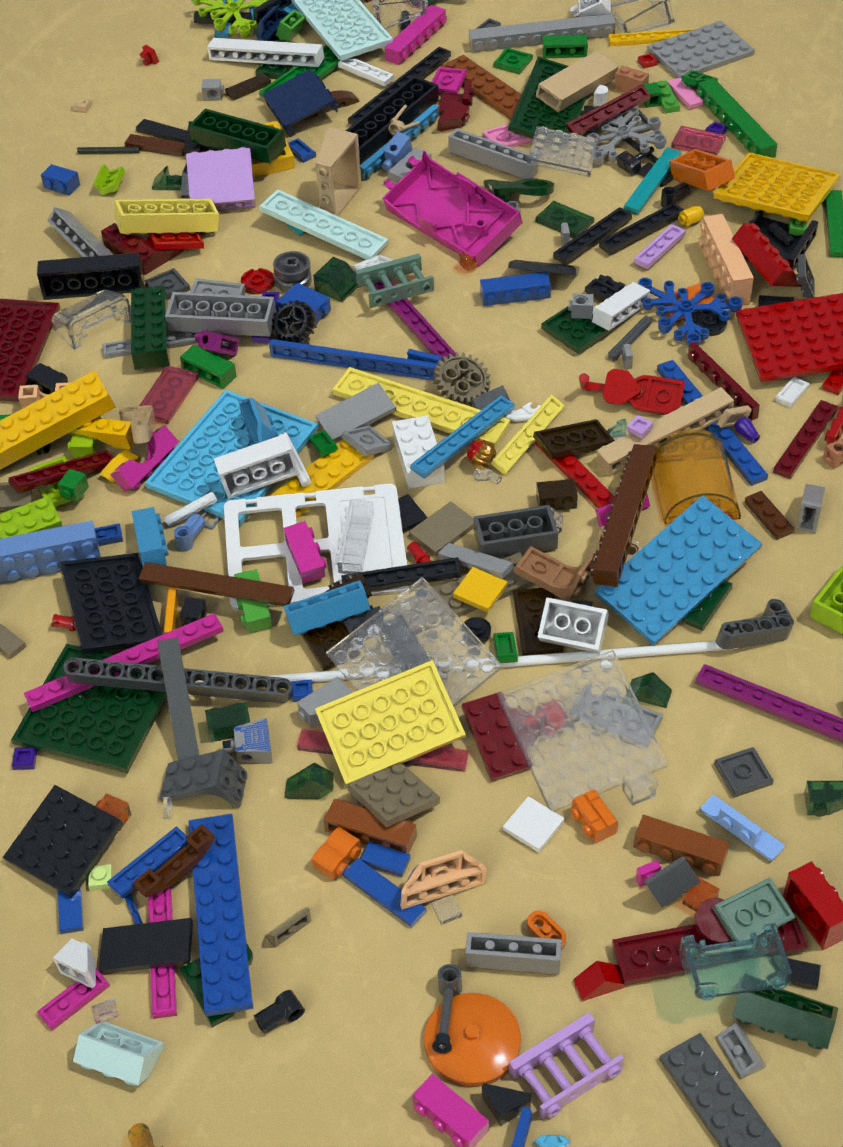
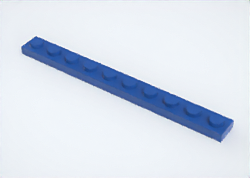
[269,339,437,381]
[657,360,768,486]

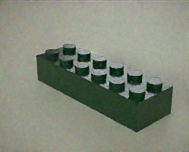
[188,108,287,164]
[131,286,170,370]

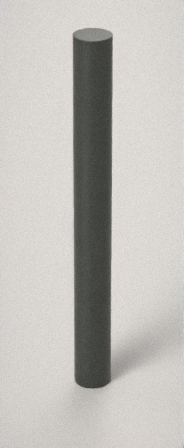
[77,147,140,154]

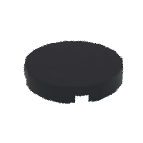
[693,310,727,336]

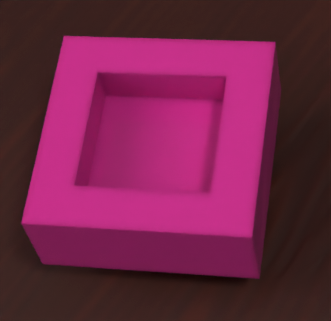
[635,860,661,887]

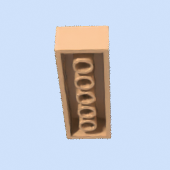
[699,214,754,305]

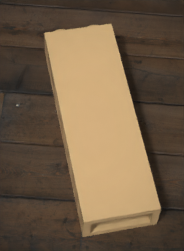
[536,51,619,112]

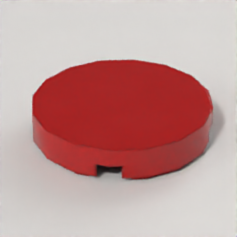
[241,268,275,294]

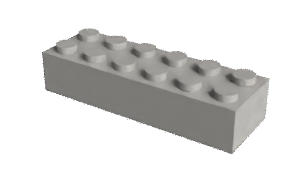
[165,292,276,337]

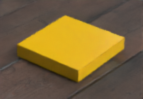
[453,567,508,613]

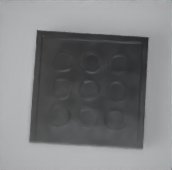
[2,785,124,898]

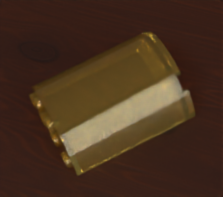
[653,429,741,524]

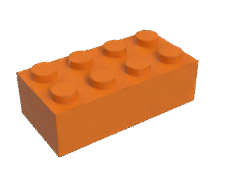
[669,149,735,191]

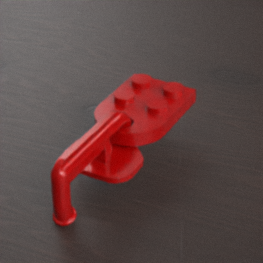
[579,369,685,415]

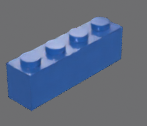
[480,272,551,306]

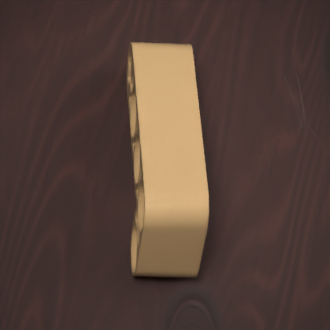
[119,405,156,444]

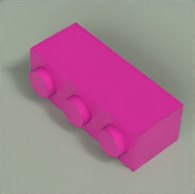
[283,521,327,584]
[412,1074,489,1147]

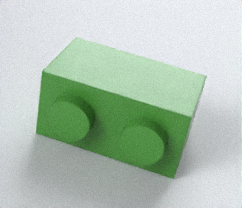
[276,9,305,41]

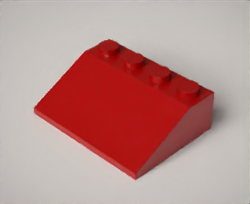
[732,223,801,287]

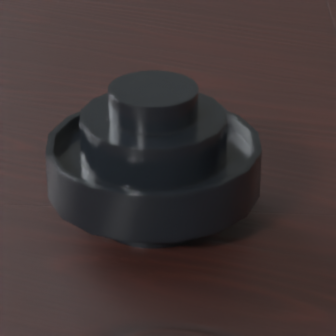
[461,617,491,645]

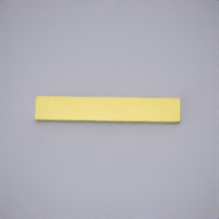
[491,394,565,475]

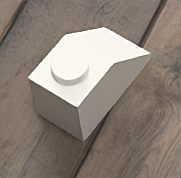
[53,938,96,988]

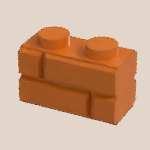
[570,789,618,843]

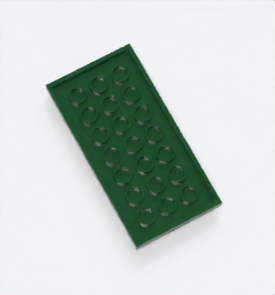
[507,56,588,150]

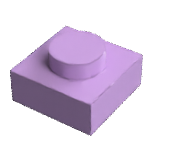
[627,415,653,439]

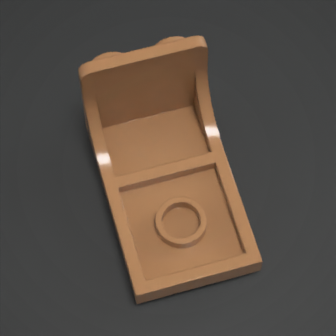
[513,546,595,602]

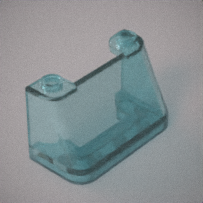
[679,923,792,1001]

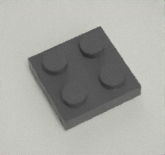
[796,254,815,299]

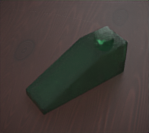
[804,781,843,817]

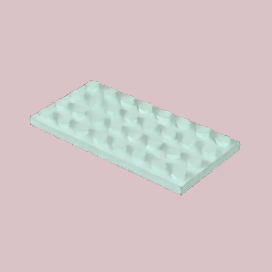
[291,0,393,61]

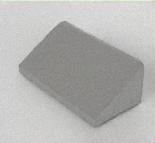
[716,1023,766,1079]

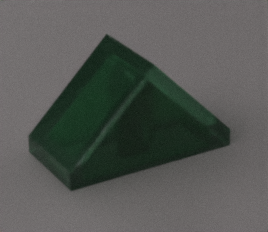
[626,672,672,708]

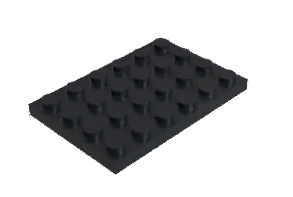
[60,553,162,654]

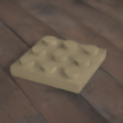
[348,763,440,827]

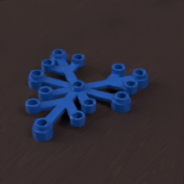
[638,278,743,347]

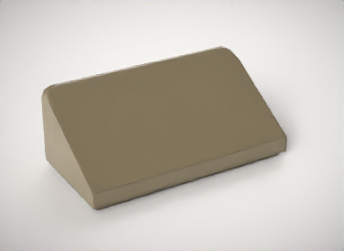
[265,907,311,947]

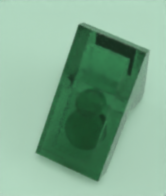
[152,166,182,191]

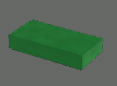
[309,430,338,457]
[493,632,518,664]

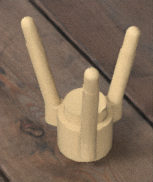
[389,105,420,136]

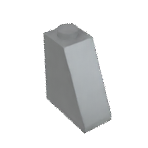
[796,484,825,534]
[297,677,353,728]

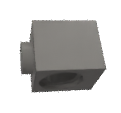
[202,79,225,101]
[568,293,594,319]

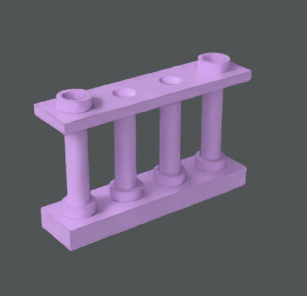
[509,1013,624,1120]

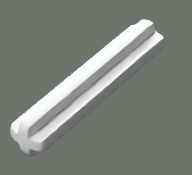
[164,492,217,527]

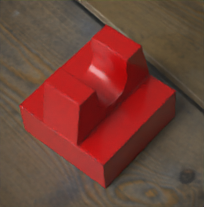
[139,44,159,66]

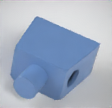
[382,132,412,171]

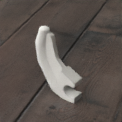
[504,402,541,422]

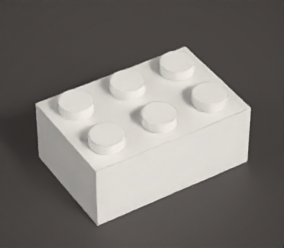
[538,597,609,654]

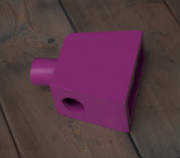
[195,330,240,356]

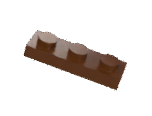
[745,491,794,540]

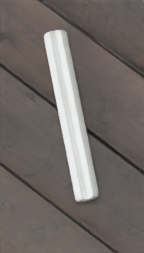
[278,432,311,487]

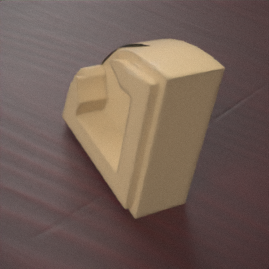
[71,99,92,113]

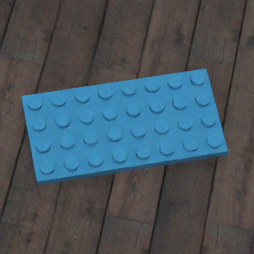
[594,495,762,646]

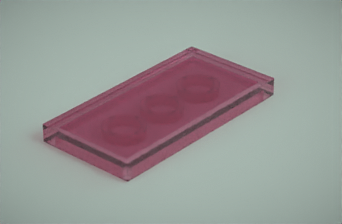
[139,366,199,424]

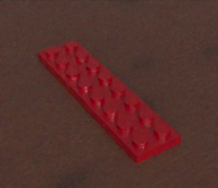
[612,906,807,986]

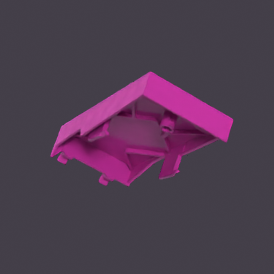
[382,150,523,267]

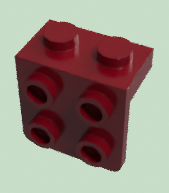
[439,81,474,114]

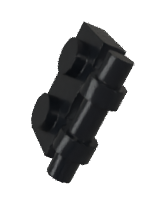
[585,274,625,301]

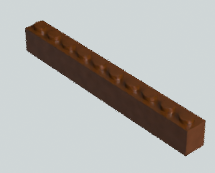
[590,444,657,587]

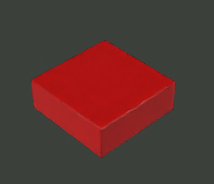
[638,53,658,69]

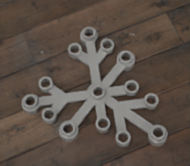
[586,107,667,166]

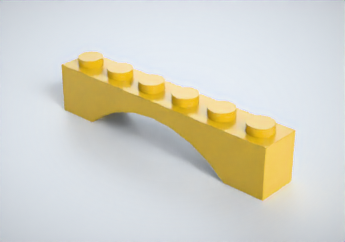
[68,418,134,450]

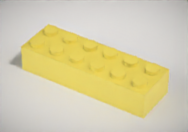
[114,199,219,235]

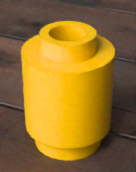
[678,206,704,227]

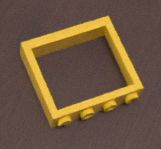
[251,121,295,178]

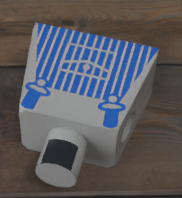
[222,718,273,764]

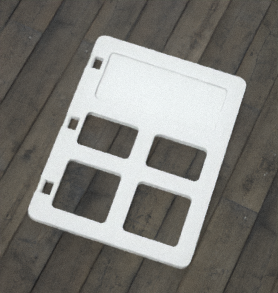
[224,484,410,610]

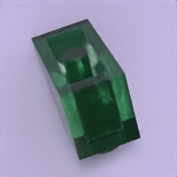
[285,762,334,799]

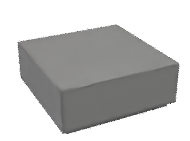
[561,223,570,245]
[622,344,633,369]

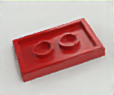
[148,232,204,250]

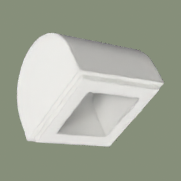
[593,85,608,106]

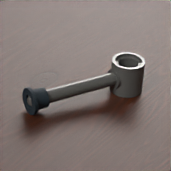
[432,964,462,1053]

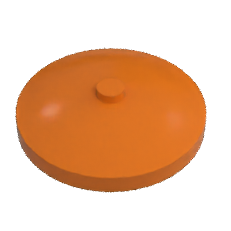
[424,993,521,1087]

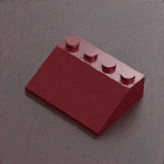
[101,223,184,275]

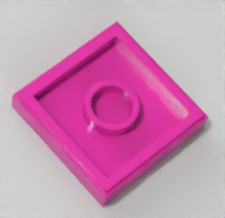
[432,67,467,94]

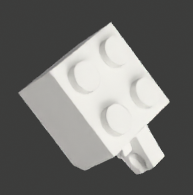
[570,0,611,17]

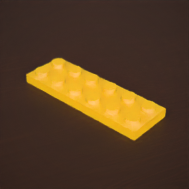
[270,439,374,519]

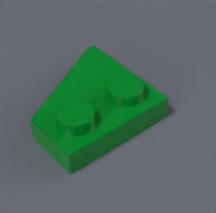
[681,70,718,87]

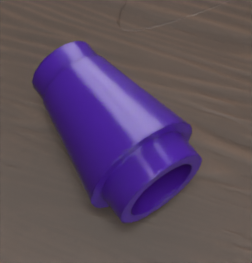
[734,416,760,444]

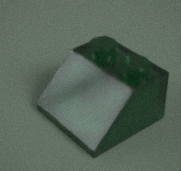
[313,257,358,302]

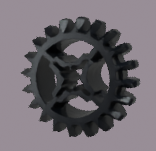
[271,300,317,344]

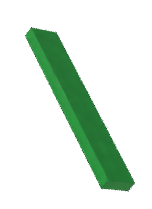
[825,190,843,257]

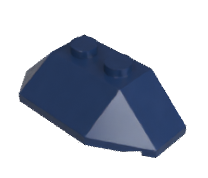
[253,6,289,42]

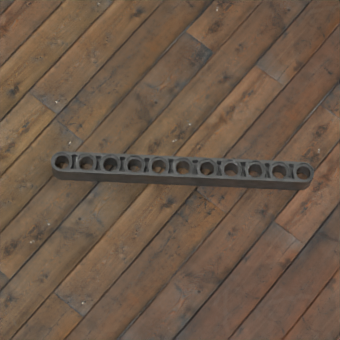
[63,658,292,703]

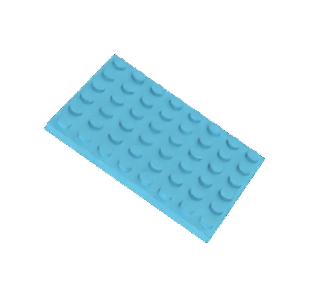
[145,390,318,525]

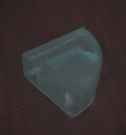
[607,419,627,438]

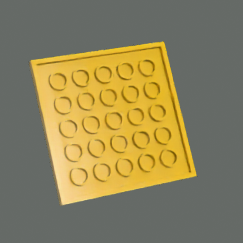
[714,152,840,221]

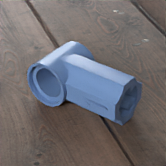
[174,513,206,551]

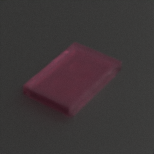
[671,126,726,156]

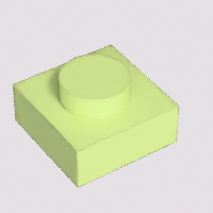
[89,864,113,891]

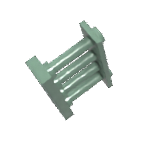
[355,253,434,308]

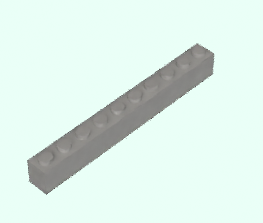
[469,13,616,52]

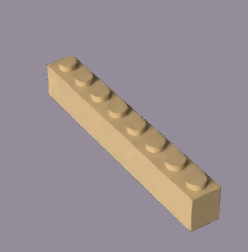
[597,387,734,476]

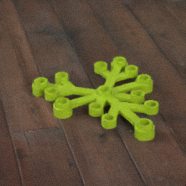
[191,0,268,38]

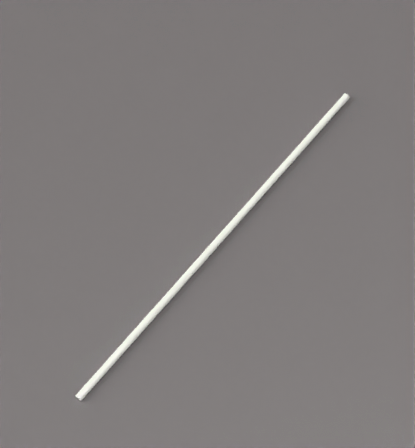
[195,641,738,688]

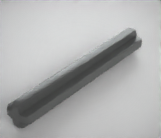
[608,316,652,361]

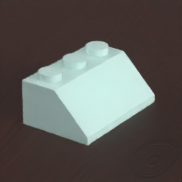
[73,1020,165,1086]

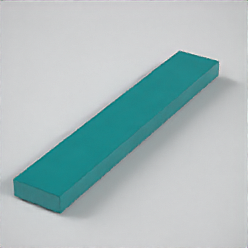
[624,147,681,214]

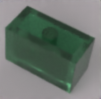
[205,702,250,742]

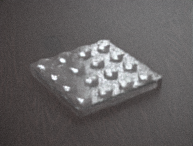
[527,126,598,177]

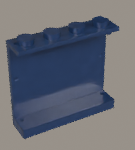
[263,69,338,137]

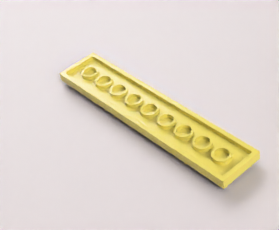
[332,367,510,448]

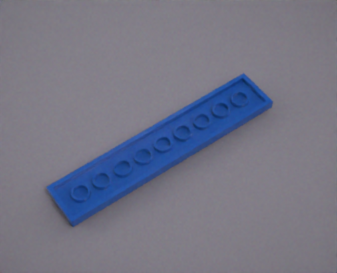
[188,814,254,1017]

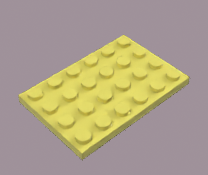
[315,660,466,786]

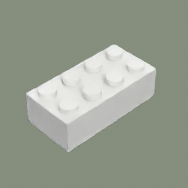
[392,415,445,489]
[214,434,300,499]

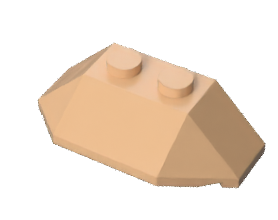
[400,850,487,910]

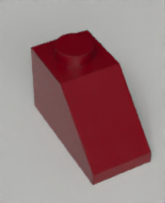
[437,99,470,131]

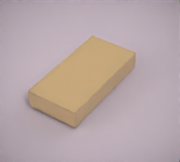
[717,405,752,428]

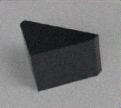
[482,1083,532,1126]

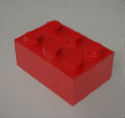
[783,861,843,950]

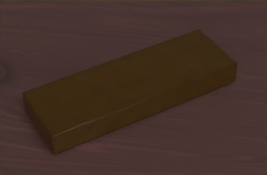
[225,73,271,100]

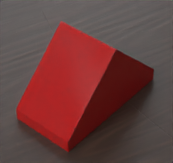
[573,961,626,1002]

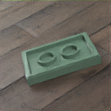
[712,878,796,949]

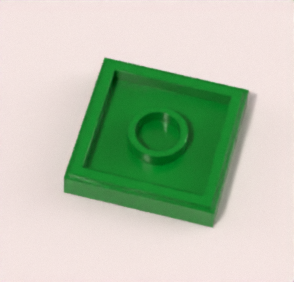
[493,48,533,74]

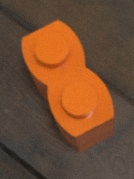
[311,827,361,880]

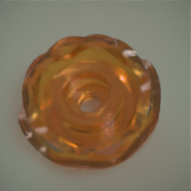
[458,252,477,271]

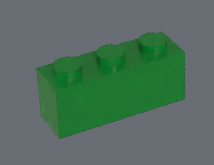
[542,34,588,58]
[180,345,237,389]

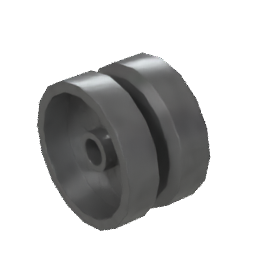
[273,251,312,292]

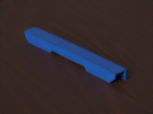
[125,893,143,924]

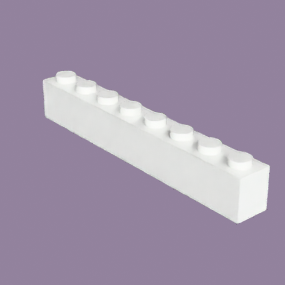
[207,38,324,67]

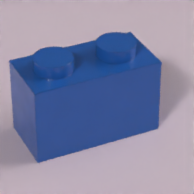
[41,164,80,195]

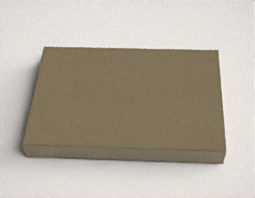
[409,501,474,556]

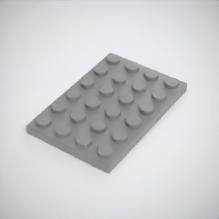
[647,21,755,78]

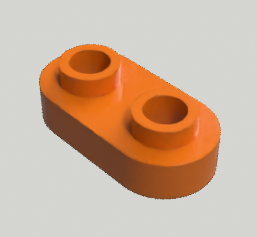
[527,911,566,950]

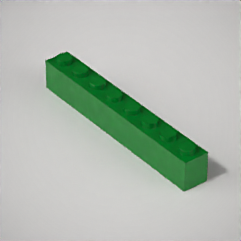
[696,78,777,158]

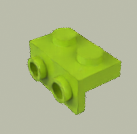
[93,164,126,196]

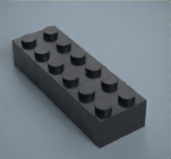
[37,253,145,300]

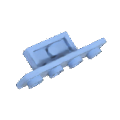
[700,795,785,861]

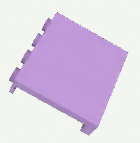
[186,147,256,211]

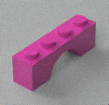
[110,425,179,491]

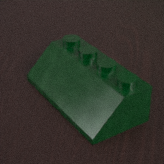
[732,977,838,1049]

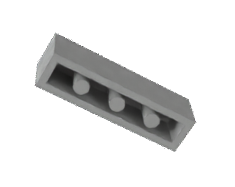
[465,932,562,974]

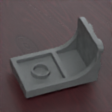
[159,749,247,808]

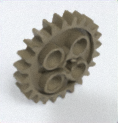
[433,352,491,406]

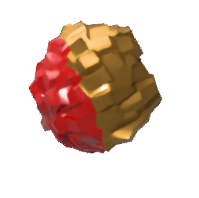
[467,440,496,470]

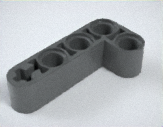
[716,599,794,649]

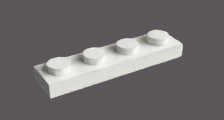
[338,57,394,86]

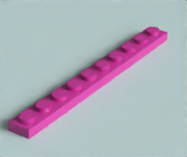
[24,613,224,712]

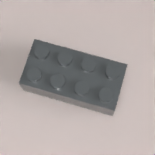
[473,505,558,558]

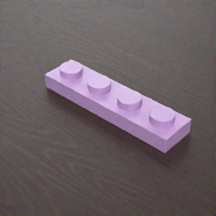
[634,224,686,270]

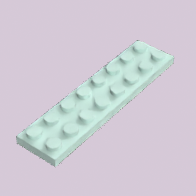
[260,189,388,260]

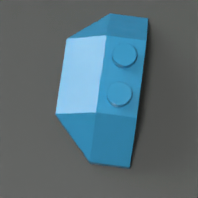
[239,398,278,445]

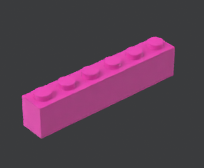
[384,5,447,65]

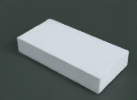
[775,377,810,408]

